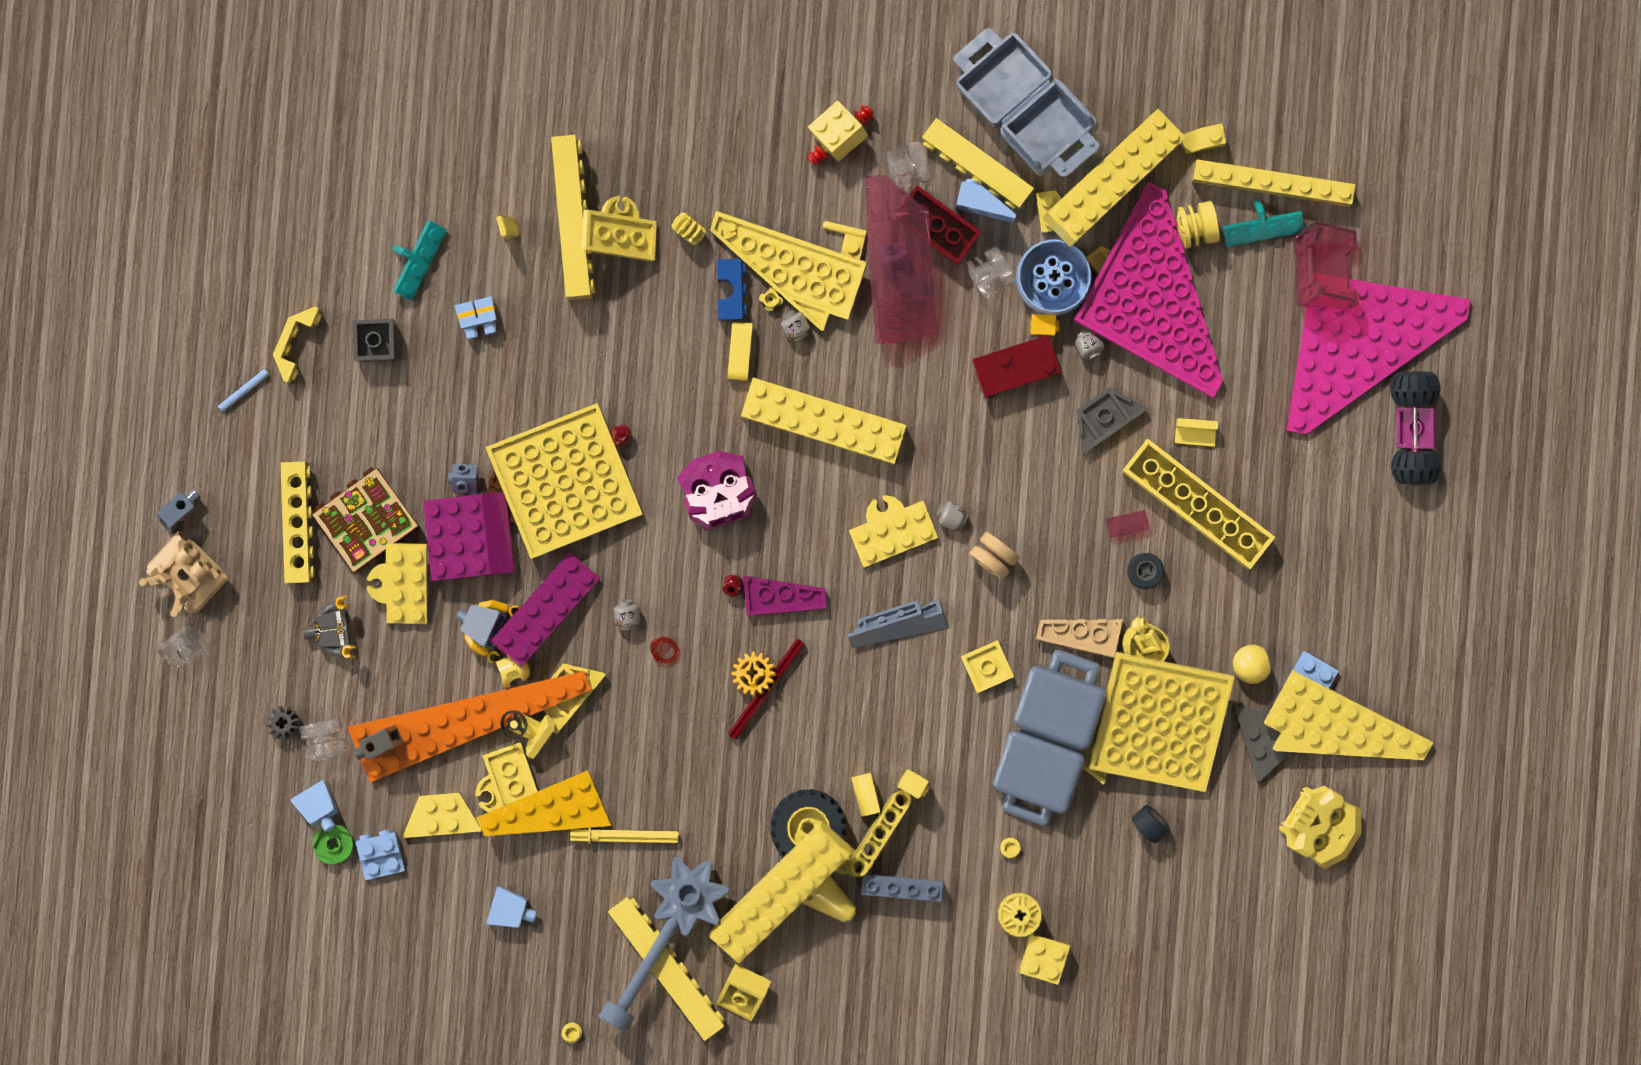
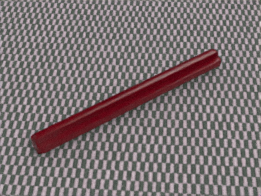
[728,639,805,740]

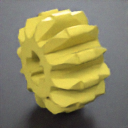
[671,213,706,245]

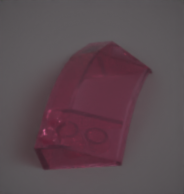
[865,175,938,344]

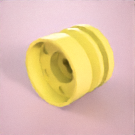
[1176,201,1220,249]
[1122,623,1170,662]
[998,893,1041,937]

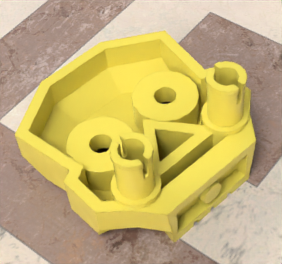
[1279,786,1362,869]

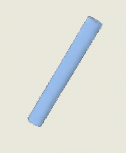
[218,369,270,412]

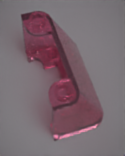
[1294,221,1360,308]

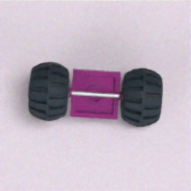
[1390,371,1441,485]

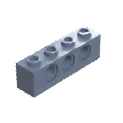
[861,874,943,902]

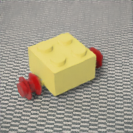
[807,101,875,167]

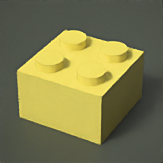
[1019,933,1070,984]

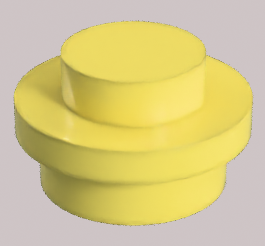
[562,1023,582,1043]

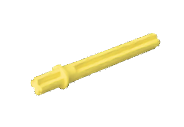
[570,828,679,844]

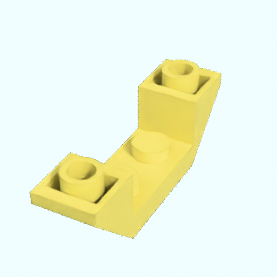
[273,307,322,384]

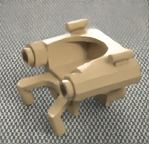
[139,531,228,618]

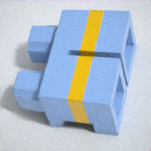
[454,296,498,340]

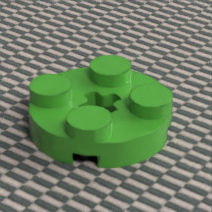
[313,824,354,864]

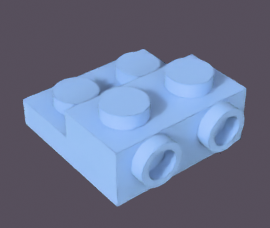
[1283,651,1339,689]
[355,829,405,880]

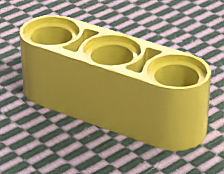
[728,321,753,381]

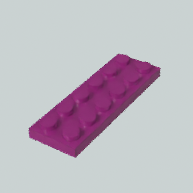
[491,552,600,668]

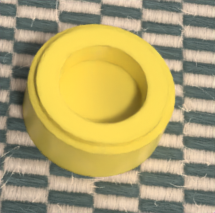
[1000,838,1021,858]

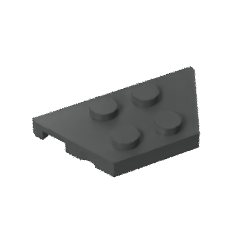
[1076,387,1148,454]
[1234,707,1290,782]

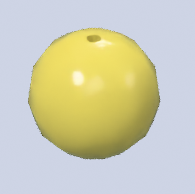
[1232,644,1271,684]

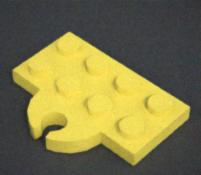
[582,196,657,262]
[849,495,938,567]
[367,543,428,624]
[476,742,538,812]

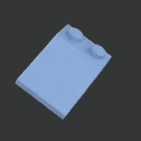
[955,179,1016,223]

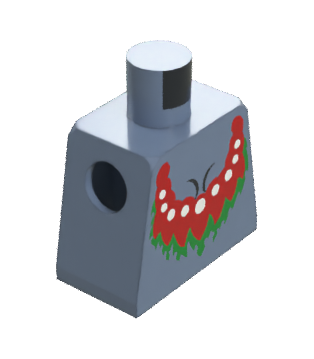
[156,489,201,533]

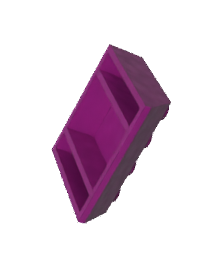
[423,493,515,581]

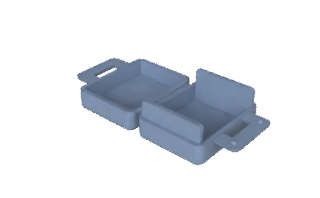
[954,28,1099,177]
[992,650,1107,826]

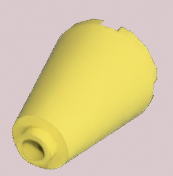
[802,875,856,922]

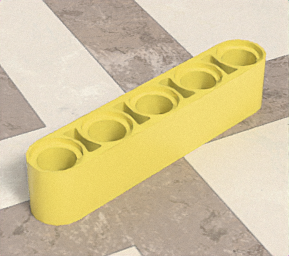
[847,791,911,877]

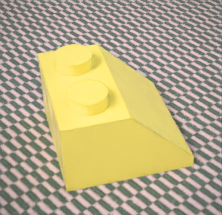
[716,964,772,1022]

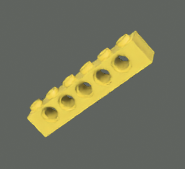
[281,462,315,583]

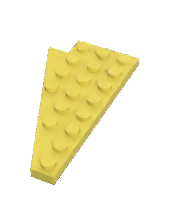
[710,211,868,331]
[1264,670,1433,760]

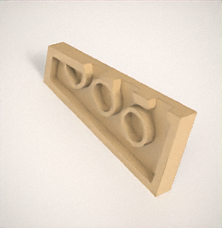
[1036,619,1123,659]

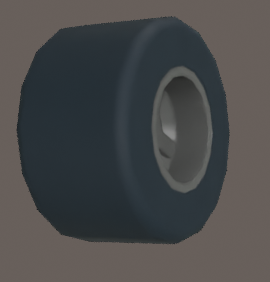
[1127,553,1164,589]
[1132,805,1170,843]

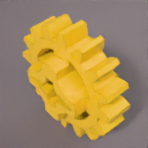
[732,652,776,696]

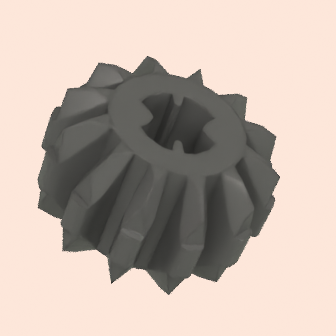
[265,706,300,740]

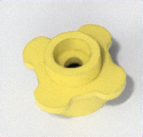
[759,287,783,311]

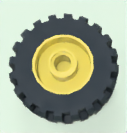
[770,789,847,857]

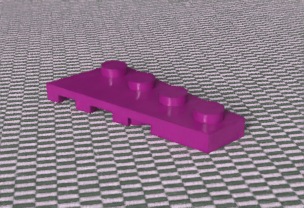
[743,576,827,616]

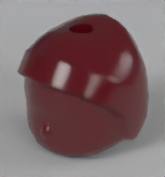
[610,424,632,446]
[722,575,743,597]

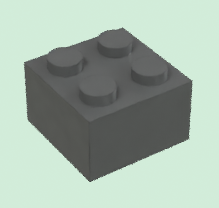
[352,319,397,362]

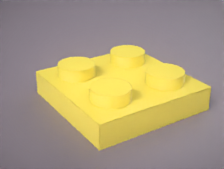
[961,640,1014,693]

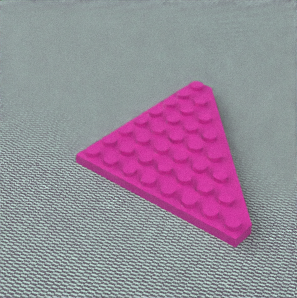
[1073,181,1223,398]
[1286,273,1471,434]

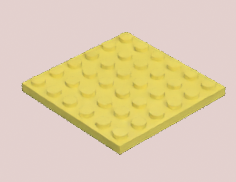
[486,403,642,559]
[1088,652,1234,792]

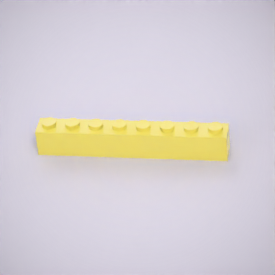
[1192,159,1355,207]
[608,897,725,1041]

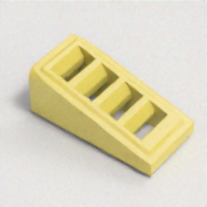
[496,216,519,240]

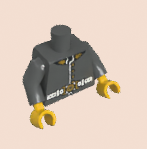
[303,596,356,658]

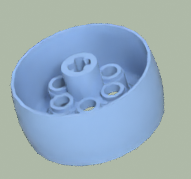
[1016,239,1092,315]

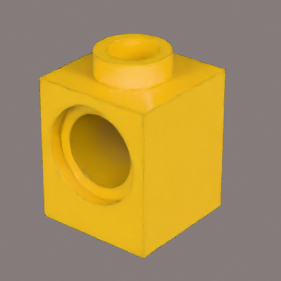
[1030,314,1059,337]

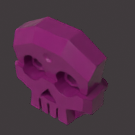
[677,451,757,531]

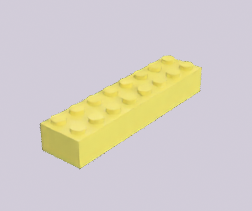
[1042,109,1186,247]
[551,135,595,301]
[741,378,906,465]
[1121,439,1275,570]
[710,821,851,963]

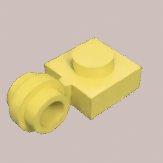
[1132,617,1162,654]

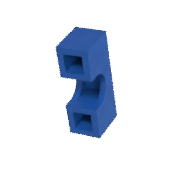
[717,259,747,321]

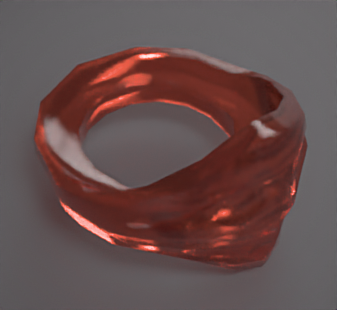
[650,636,679,664]

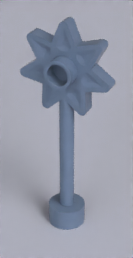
[598,857,730,1033]

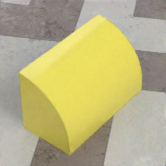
[851,772,880,816]

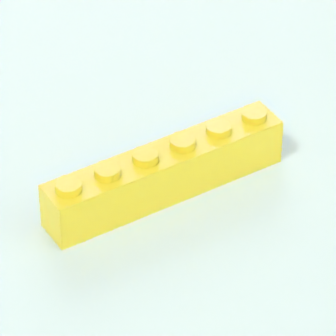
[922,118,1033,210]

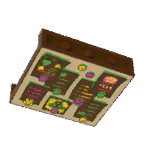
[311,467,420,574]

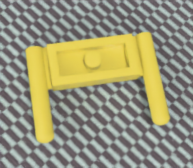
[823,221,867,260]

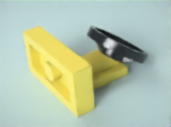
[500,710,555,759]

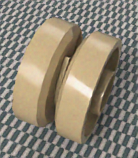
[969,531,1020,580]

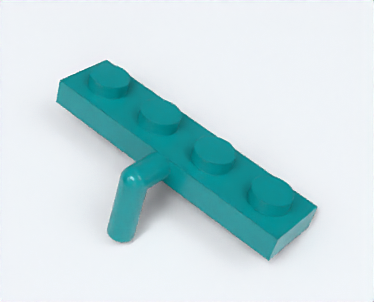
[1222,199,1305,247]
[392,220,447,301]

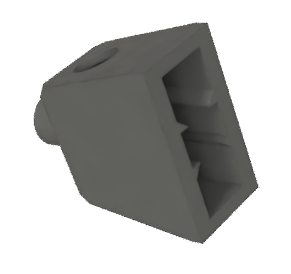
[353,725,404,760]

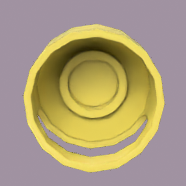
[496,657,530,689]

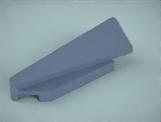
[848,599,947,648]

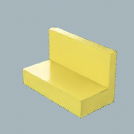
[1175,418,1218,447]

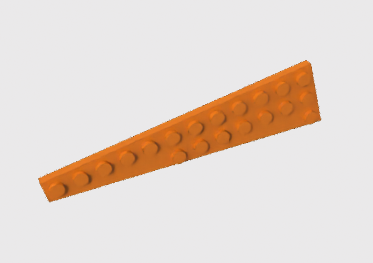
[347,671,592,783]

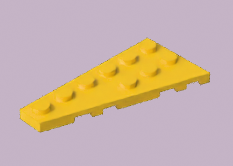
[477,770,611,836]

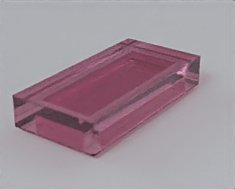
[1105,510,1149,538]

